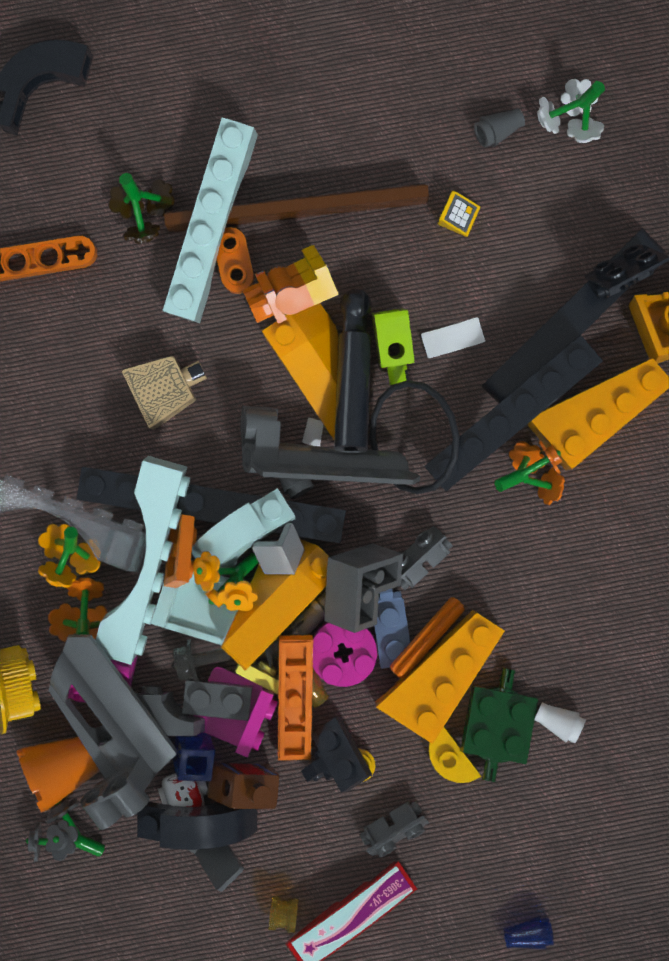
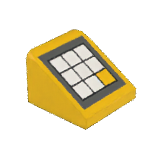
[438,190,481,237]

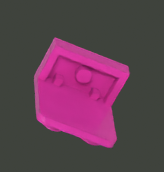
[193,666,278,758]

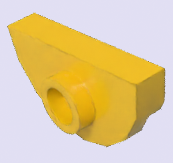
[429,727,482,783]

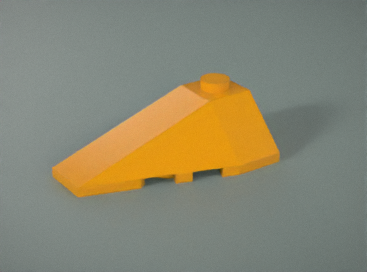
[262,303,338,440]

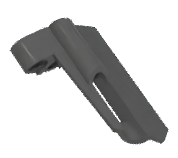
[240,405,420,485]
[48,634,178,830]

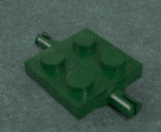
[460,668,538,782]

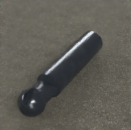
[334,289,372,453]

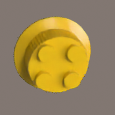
[0,645,41,734]

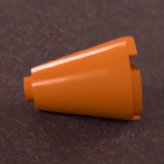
[16,737,100,812]

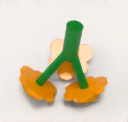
[38,524,105,588]
[193,551,259,611]

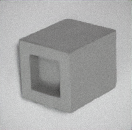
[252,523,305,575]

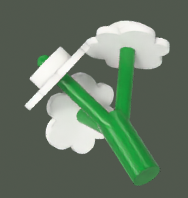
[537,79,605,143]

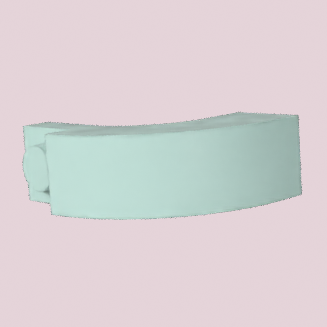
[192,488,296,568]

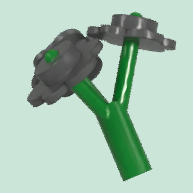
[26,798,105,862]

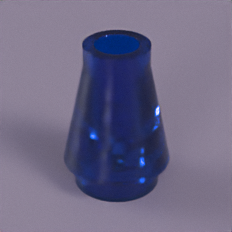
[504,916,554,950]

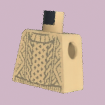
[122,356,207,430]

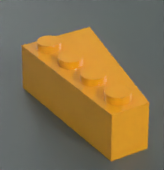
[527,358,669,470]
[375,610,505,744]

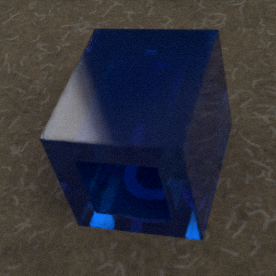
[173,732,215,781]

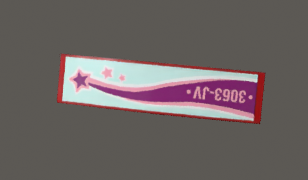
[285,861,417,961]

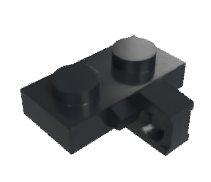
[301,717,372,793]

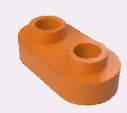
[217,227,254,294]

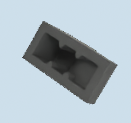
[135,685,205,736]

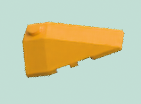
[221,539,329,671]

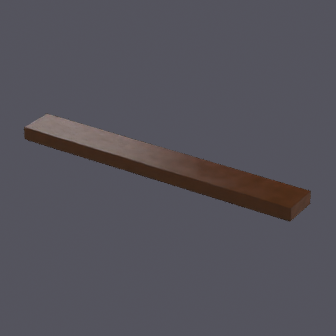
[164,184,429,232]

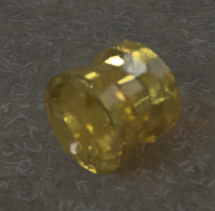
[268,896,299,933]

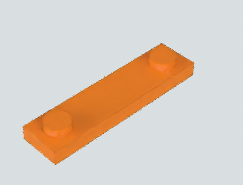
[277,635,313,760]

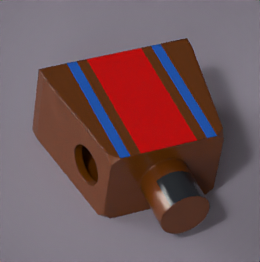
[207,763,279,809]

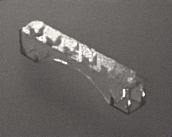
[0,474,146,572]

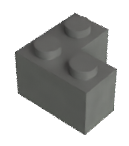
[324,544,403,633]

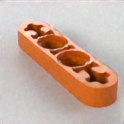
[0,236,97,282]

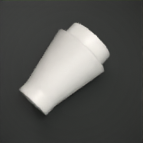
[535,702,586,743]

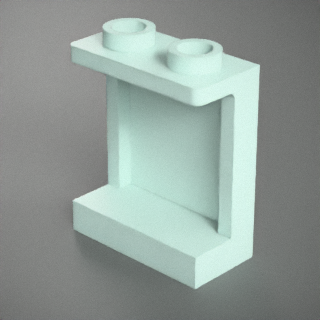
[151,571,238,645]

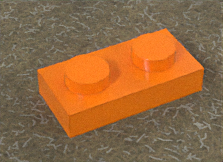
[164,514,197,588]

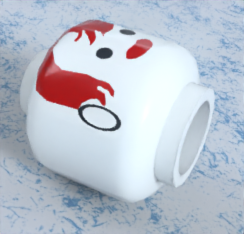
[158,769,207,807]

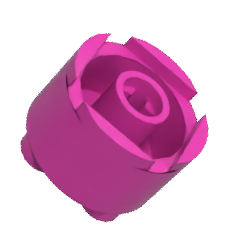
[313,622,377,687]

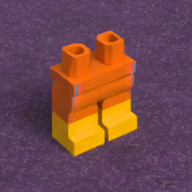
[242,245,339,323]

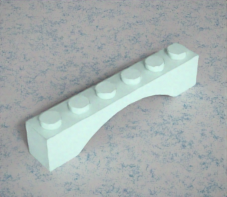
[163,117,258,323]
[96,456,190,665]

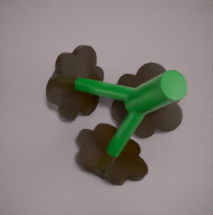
[108,173,174,244]

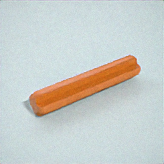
[390,597,464,679]

